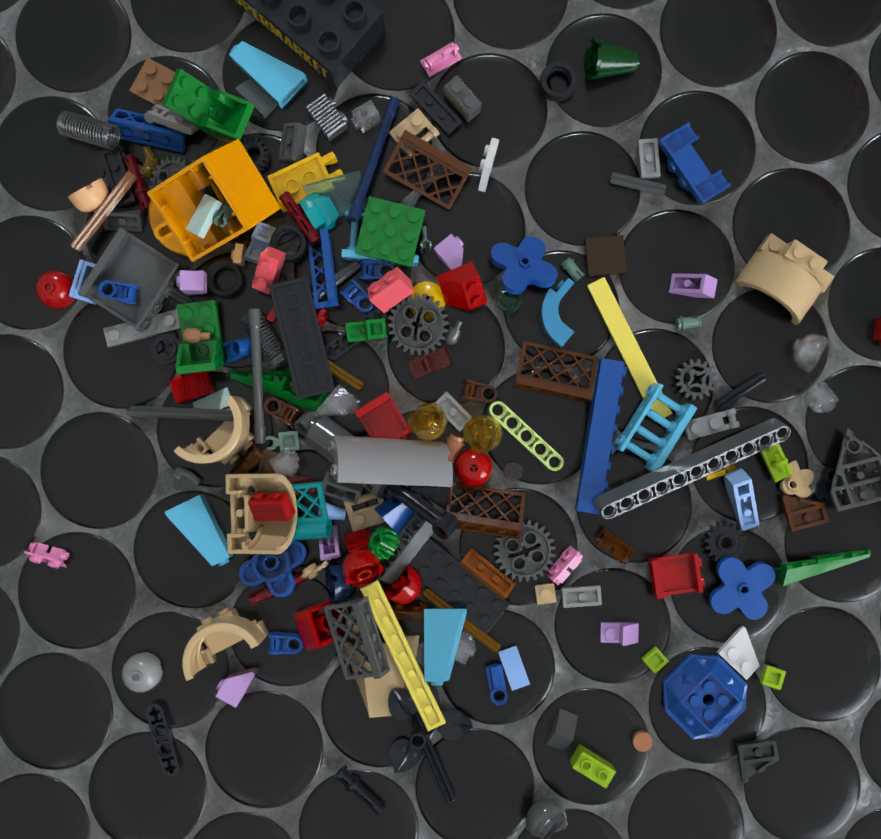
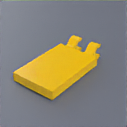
[267,152,346,212]

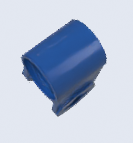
[359,260,395,282]
[339,279,375,315]
[98,280,140,305]
[222,338,251,363]
[267,632,304,655]

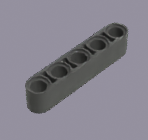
[374,501,445,584]

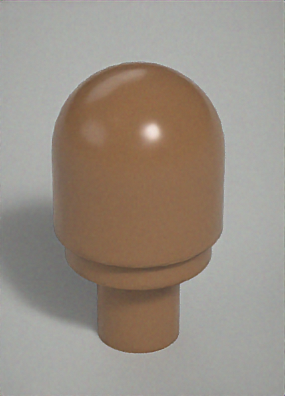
[182,328,211,344]

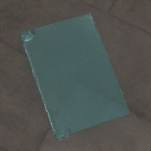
[303,171,368,217]

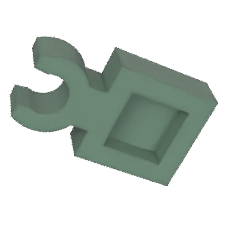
[265,431,301,452]

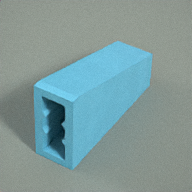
[229,41,308,109]
[165,494,233,567]
[424,609,467,686]

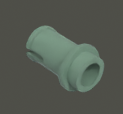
[561,257,584,282]
[675,315,702,331]

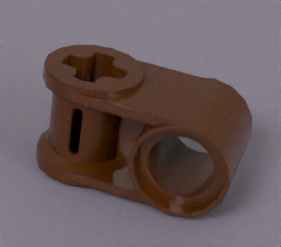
[460,379,497,403]
[264,397,302,428]

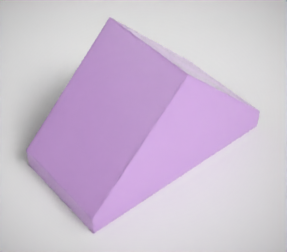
[319,525,343,561]

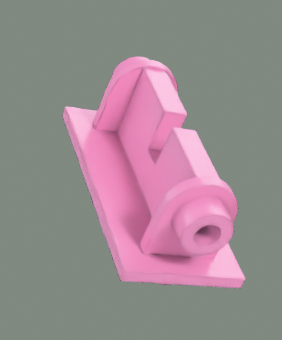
[420,42,462,78]
[24,542,69,569]
[546,545,583,585]

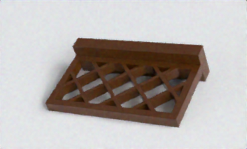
[383,130,472,210]
[513,341,598,403]
[446,482,526,540]

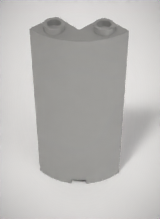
[328,435,453,487]

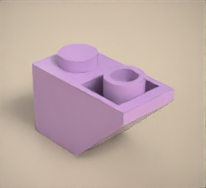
[177,270,207,296]

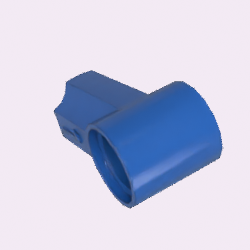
[485,664,508,705]

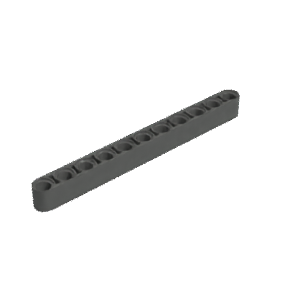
[593,418,791,519]

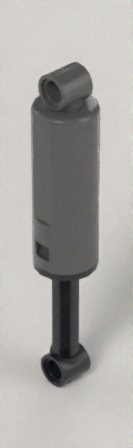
[294,410,459,540]

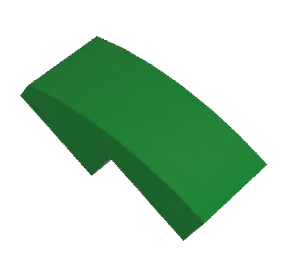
[344,318,387,343]

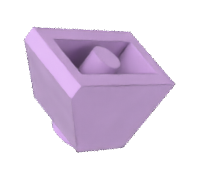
[433,234,464,271]
[669,274,717,298]
[215,667,258,708]

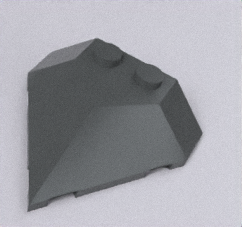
[830,428,881,512]

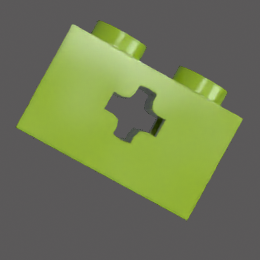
[570,744,616,788]

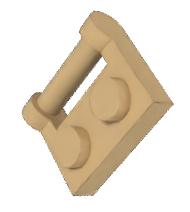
[389,108,440,159]
[343,492,386,531]

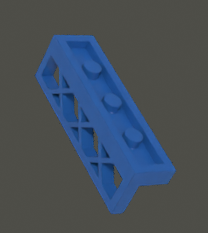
[108,108,187,153]
[307,228,339,309]

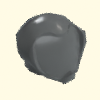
[525,798,568,839]

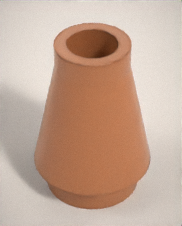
[446,433,465,463]

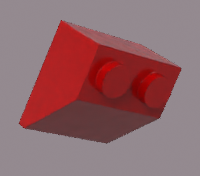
[436,261,488,310]
[293,600,346,650]

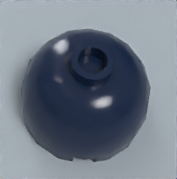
[325,564,355,604]

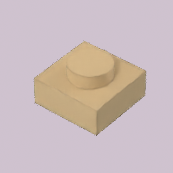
[231,243,247,267]
[534,582,557,605]

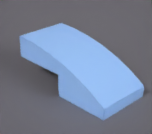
[244,222,277,264]
[498,646,530,691]

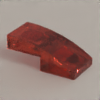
[408,347,453,379]

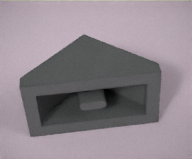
[546,708,578,751]

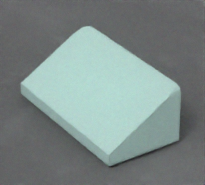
[186,194,223,239]
[193,387,231,410]

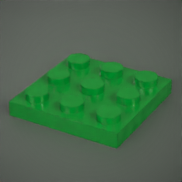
[355,196,426,268]

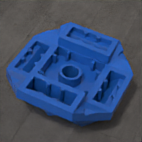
[662,653,748,739]

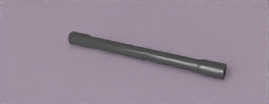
[248,308,266,444]

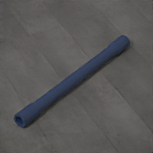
[347,97,400,222]

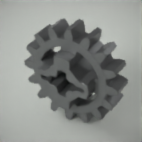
[674,359,717,400]

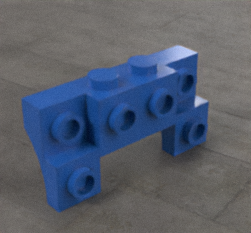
[658,122,731,206]

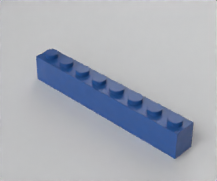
[574,358,627,515]

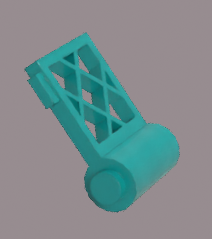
[291,482,333,541]

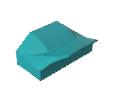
[299,192,340,236]

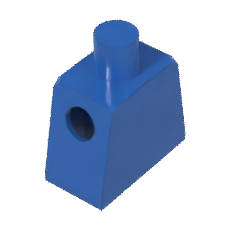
[374,491,423,535]

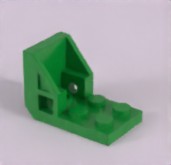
[162,69,255,141]
[175,300,225,374]

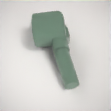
[420,226,432,254]

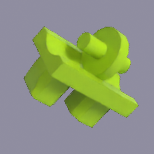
[760,443,793,482]

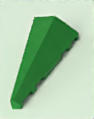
[230,369,333,413]
[774,549,871,586]

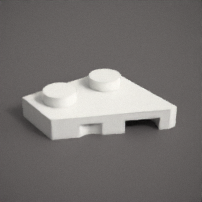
[478,138,499,192]
[717,625,760,680]

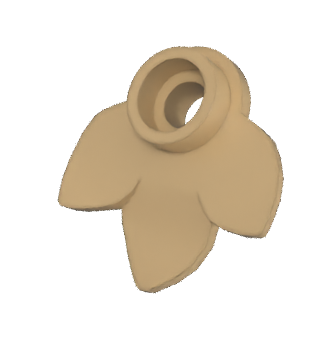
[780,461,814,498]
[301,559,332,580]

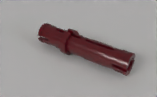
[123,154,150,213]
[279,191,321,246]
[248,571,306,606]

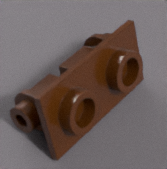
[594,527,636,564]
[389,600,427,622]

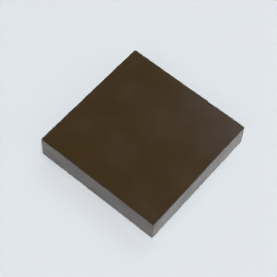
[584,235,627,277]

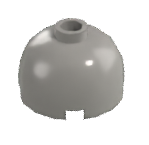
[122,652,163,692]

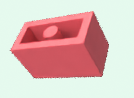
[251,246,286,294]
[367,267,414,313]

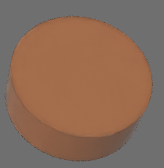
[632,730,652,752]

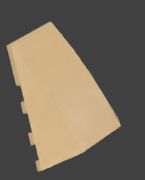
[344,635,419,718]

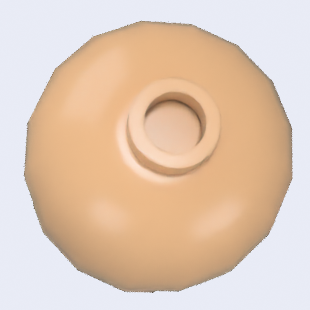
[68,178,109,213]

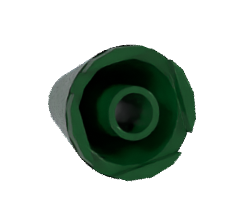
[584,38,640,79]

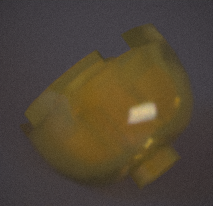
[407,403,447,441]
[463,415,503,454]

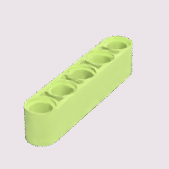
[488,401,564,471]

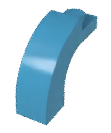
[540,278,575,348]

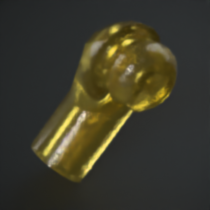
[141,146,158,176]

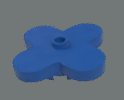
[490,237,558,294]
[239,532,307,598]
[709,556,775,620]

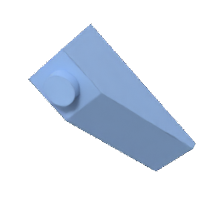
[724,468,760,531]

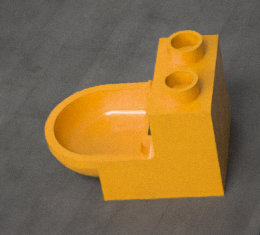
[147,139,281,262]

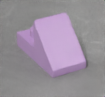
[599,622,639,646]

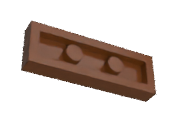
[459,548,516,600]

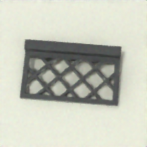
[323,596,390,680]

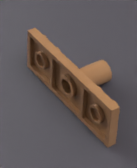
[129,57,233,144]

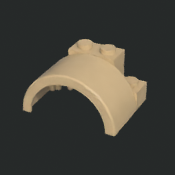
[735,233,835,325]
[173,395,254,465]
[225,474,297,554]
[182,607,269,681]

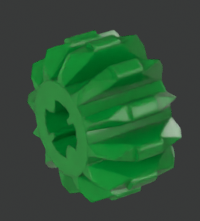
[367,526,400,561]

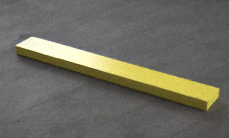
[586,277,673,422]
[360,580,446,731]

